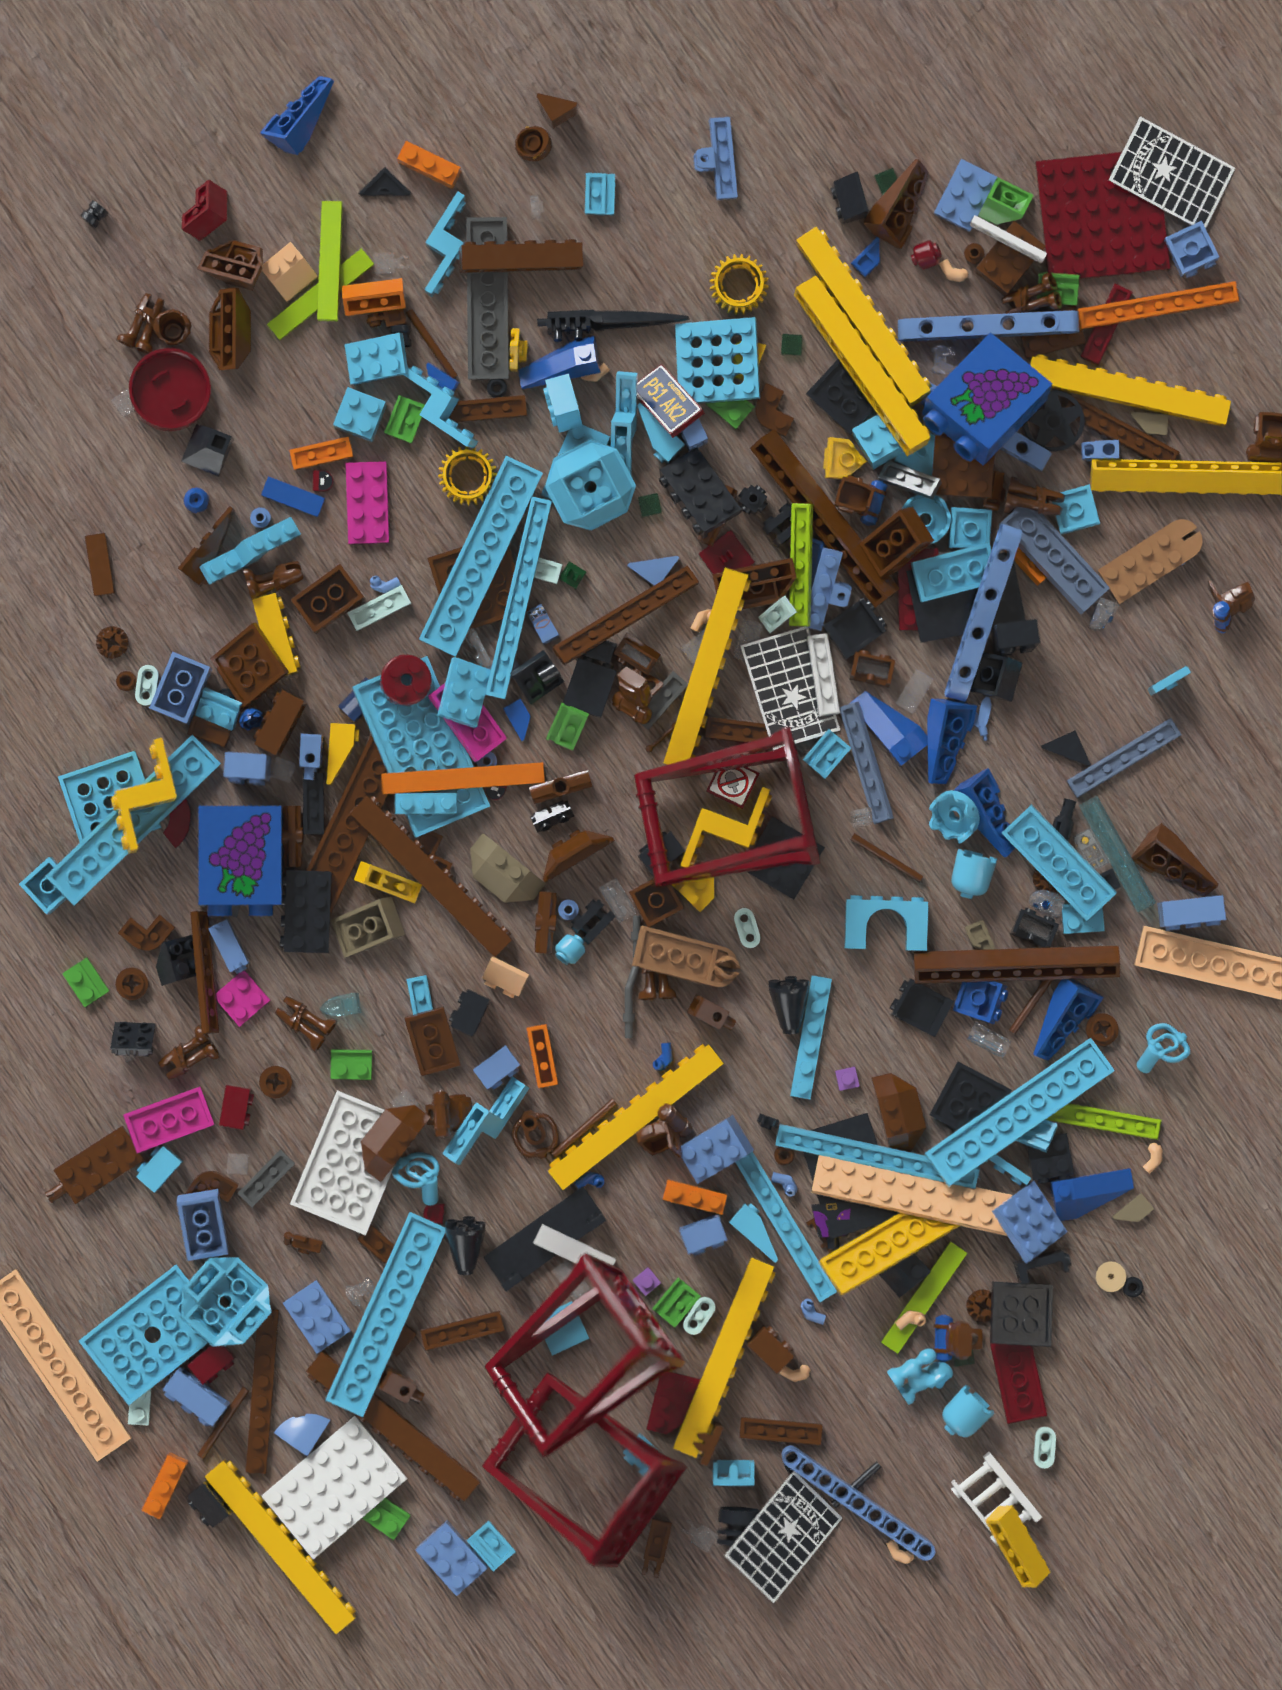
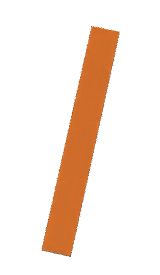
[1077,281,1239,330]
[381,762,545,795]

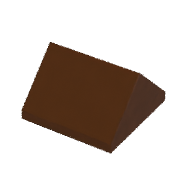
[537,93,578,129]

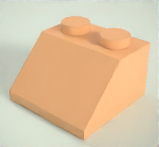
[262,242,318,302]
[482,956,530,998]

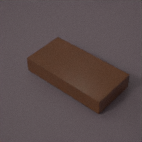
[187,715,232,748]

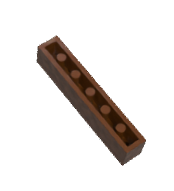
[459,239,583,273]

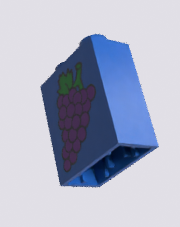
[922,332,1052,466]
[199,806,281,916]

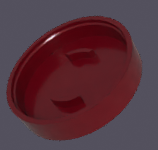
[129,348,211,431]

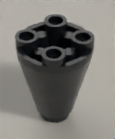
[768,976,809,1034]
[445,1216,486,1275]

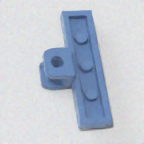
[693,117,738,200]
[808,547,852,631]

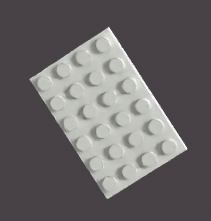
[290,1090,395,1235]
[262,1416,408,1559]

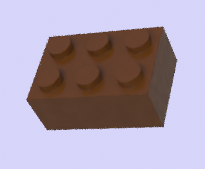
[974,221,1046,296]
[859,507,934,577]
[291,564,365,634]
[253,690,307,757]

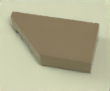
[1130,412,1168,436]
[964,919,996,950]
[1112,1193,1154,1222]

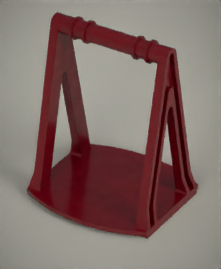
[634,727,821,886]
[485,1253,686,1457]
[482,1372,687,1567]

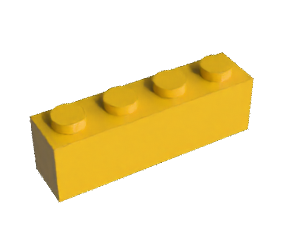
[252,593,301,677]
[985,1506,1050,1587]

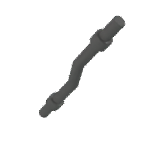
[623,915,641,1038]

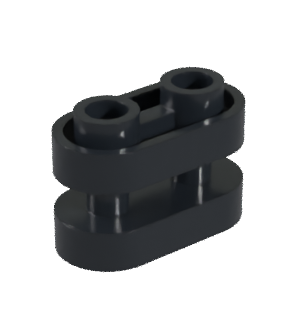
[762,503,792,548]
[571,899,616,945]

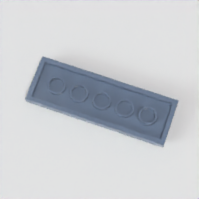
[999,498,1110,614]

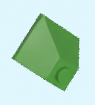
[978,177,1034,225]

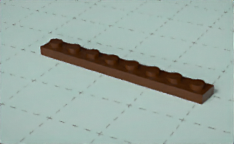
[553,565,699,665]
[246,1309,279,1474]

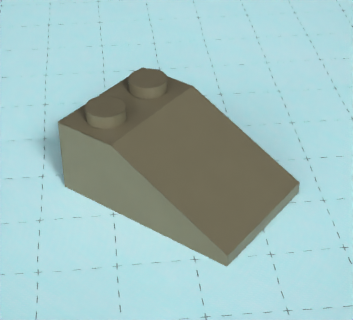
[331,897,405,958]

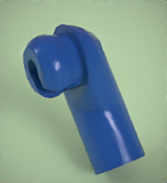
[653,1042,673,1071]
[574,1171,605,1189]

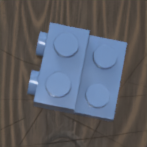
[1164,221,1219,278]

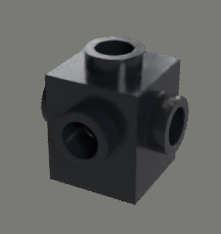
[738,485,768,515]

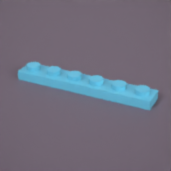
[790,975,832,1099]

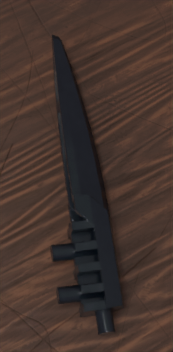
[537,310,690,342]

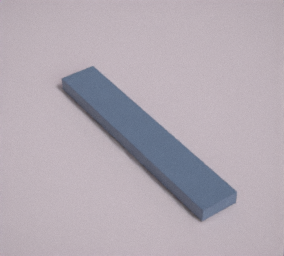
[839,701,894,824]
[1066,718,1181,798]

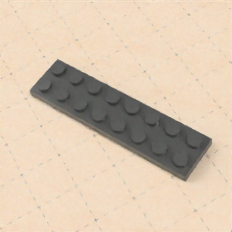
[466,217,509,380]

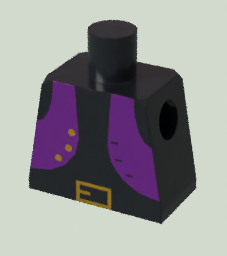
[811,1203,851,1249]

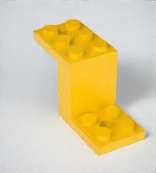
[111,738,177,854]
[680,787,772,868]

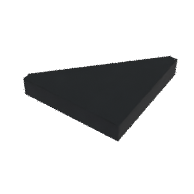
[358,167,412,196]
[1041,730,1091,766]

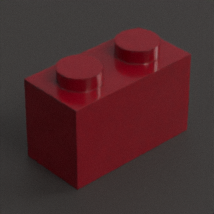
[219,1085,254,1130]
[187,1346,236,1385]

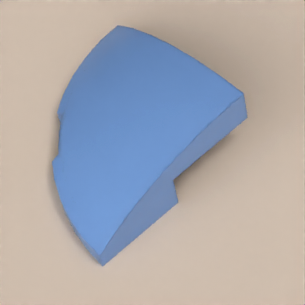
[274,1414,330,1456]

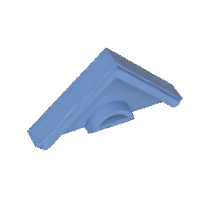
[627,556,679,586]

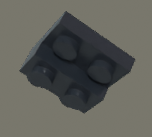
[1027,1133,1074,1183]

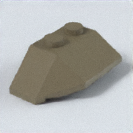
[470,833,546,903]

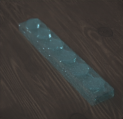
[1079,796,1156,912]

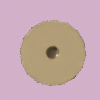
[1096,1261,1126,1292]

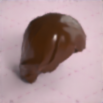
[153,309,192,345]

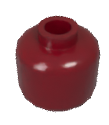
[911,240,942,270]

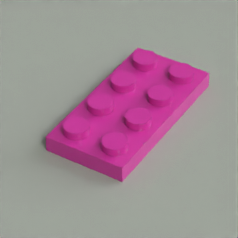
[346,461,389,545]
[428,683,507,762]
[123,1087,214,1153]

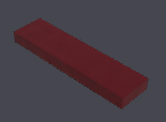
[1080,283,1133,366]

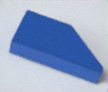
[851,237,880,278]
[426,363,460,391]
[503,698,531,741]

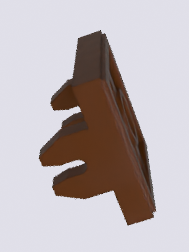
[693,1421,724,1466]

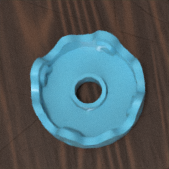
[902,495,951,544]
[929,790,980,843]

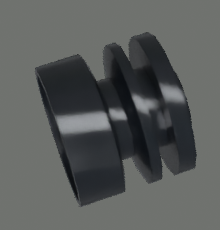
[717,1506,761,1548]

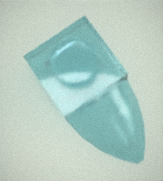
[320,993,361,1016]

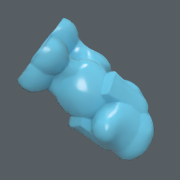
[887,1348,953,1405]

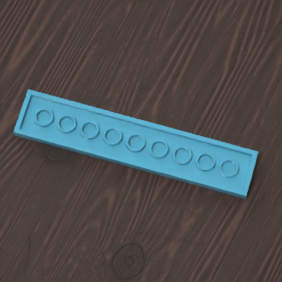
[419,456,543,657]
[45,735,221,906]
[925,1038,1115,1187]
[325,1212,445,1417]

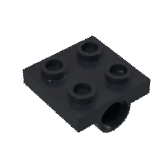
[510,650,564,704]

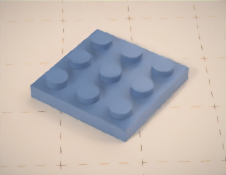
[992,1181,1067,1263]

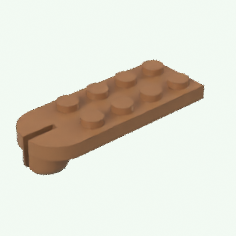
[1098,519,1202,604]
[632,926,740,987]

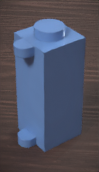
[208,919,250,974]

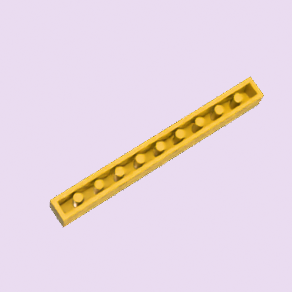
[796,226,932,408]
[794,276,930,457]
[1030,354,1231,427]
[1090,459,1282,495]
[663,567,751,765]
[548,1044,724,1190]
[673,1258,776,1458]
[204,1459,356,1634]

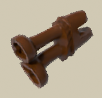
[1001,272,1062,314]
[116,293,165,354]
[1004,476,1065,515]
[243,561,304,600]
[638,969,677,1000]
[275,996,338,1052]
[158,1025,221,1080]

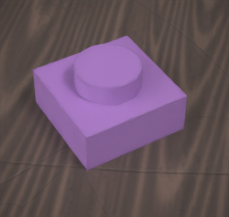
[835,1066,859,1091]
[632,1267,661,1296]

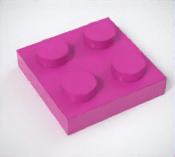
[216,970,271,1027]

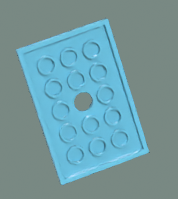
[79,1264,208,1405]

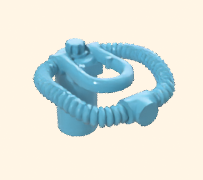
[1136,1023,1191,1073]
[392,1152,440,1205]

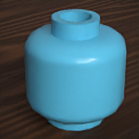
[555,934,585,965]

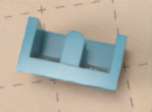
[713,1460,754,1486]

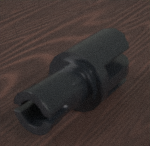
[1052,798,1077,842]

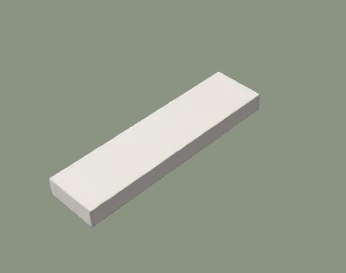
[970,215,1047,263]
[807,633,840,717]
[533,1224,616,1265]

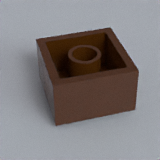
[629,878,684,927]
[747,1325,795,1374]

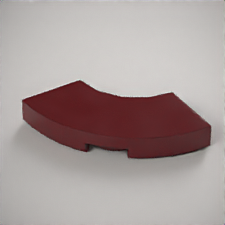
[163,798,191,848]

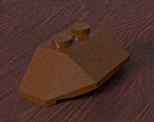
[197,240,263,291]
[209,288,251,371]
[712,558,796,609]
[543,829,615,883]
[871,1073,926,1152]
[361,1105,431,1182]

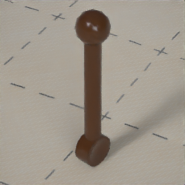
[645,722,676,753]

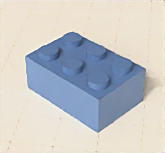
[149,652,212,725]
[224,752,272,786]
[1157,895,1226,931]
[681,1115,754,1184]
[177,1189,229,1261]
[679,1214,727,1256]
[163,1366,230,1426]
[416,1520,488,1596]

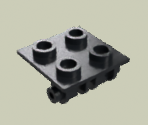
[110,1022,156,1057]

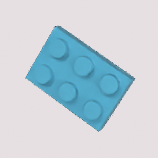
[345,333,409,385]
[437,657,491,728]

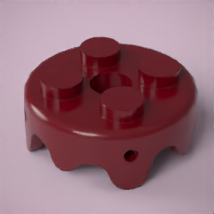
[380,654,432,706]

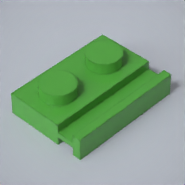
[1037,272,1080,305]
[705,381,755,430]
[384,395,425,444]
[546,702,589,750]
[62,957,110,1007]
[331,1049,372,1080]
[652,1277,701,1328]
[362,1498,411,1540]

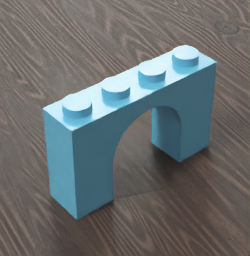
[844,895,928,951]

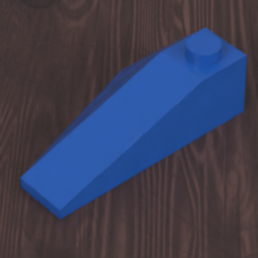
[260,76,334,155]
[519,336,601,389]
[849,691,928,767]
[927,698,977,784]
[953,768,1015,857]
[1033,979,1104,1061]
[1050,1168,1134,1221]

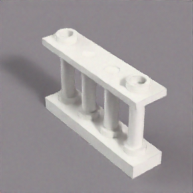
[951,1451,1042,1547]

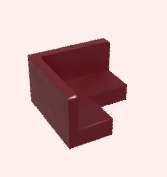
[182,180,227,241]

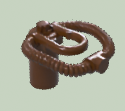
[512,1110,559,1159]

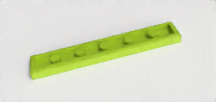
[317,201,343,321]
[267,248,375,340]
[789,503,813,627]
[1046,1103,1161,1140]
[881,1241,967,1354]

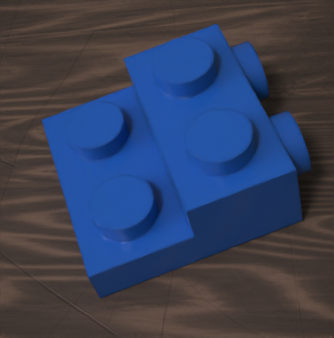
[952,981,1009,1025]

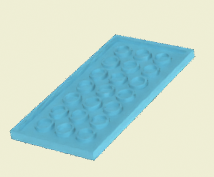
[352,656,490,838]

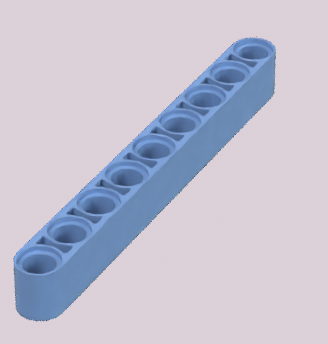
[782,1446,935,1560]

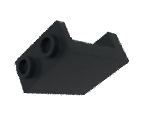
[822,598,887,660]
[563,656,617,718]
[889,978,954,1037]
[1013,1249,1071,1284]

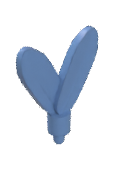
[974,697,991,741]

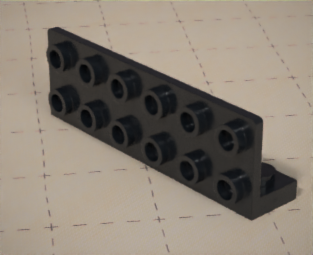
[484,1187,607,1292]

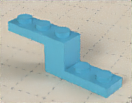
[425,191,466,297]
[404,366,479,448]
[611,371,638,476]
[199,517,301,585]
[442,1076,529,1166]

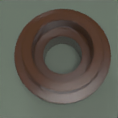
[964,243,984,264]
[116,671,137,692]
[774,1146,795,1165]

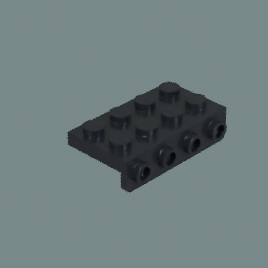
[659,447,742,539]
[280,870,332,953]

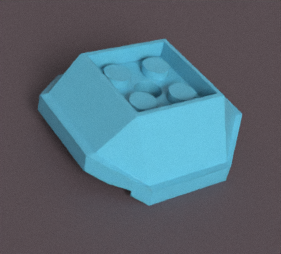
[545,439,636,531]
[182,1257,271,1347]

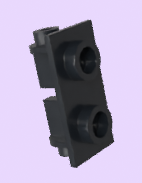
[531,800,574,833]

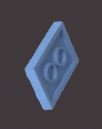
[934,159,997,232]
[283,1280,351,1354]

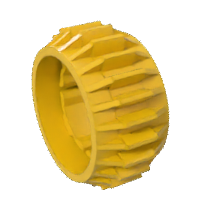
[709,254,769,315]
[438,446,497,506]

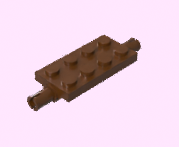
[45,1125,145,1204]

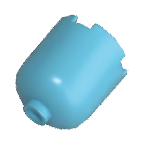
[951,849,997,899]
[942,1384,995,1437]

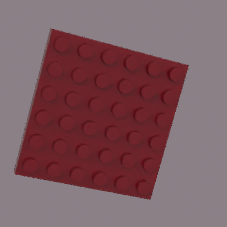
[1035,152,1170,279]

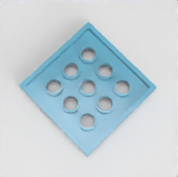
[675,317,760,404]
[58,751,162,842]

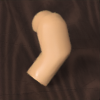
[939,259,968,282]
[581,363,610,382]
[690,609,712,633]
[1143,1143,1163,1174]
[895,1311,926,1330]
[779,1365,810,1382]
[886,1539,914,1564]

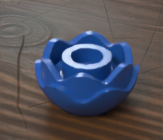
[184,488,209,513]
[239,708,263,731]

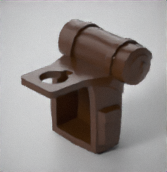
[1246,412,1282,463]
[612,667,664,724]
[425,1091,473,1139]
[636,1103,693,1158]

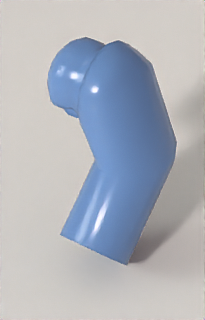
[370,576,401,593]
[771,1172,797,1197]
[801,1299,826,1325]

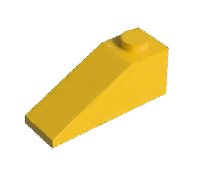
[326,723,360,785]
[354,861,422,903]

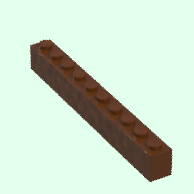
[750,429,900,608]
[350,796,512,957]
[914,945,1120,984]
[306,1351,481,1501]

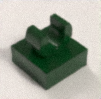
[559,561,587,589]

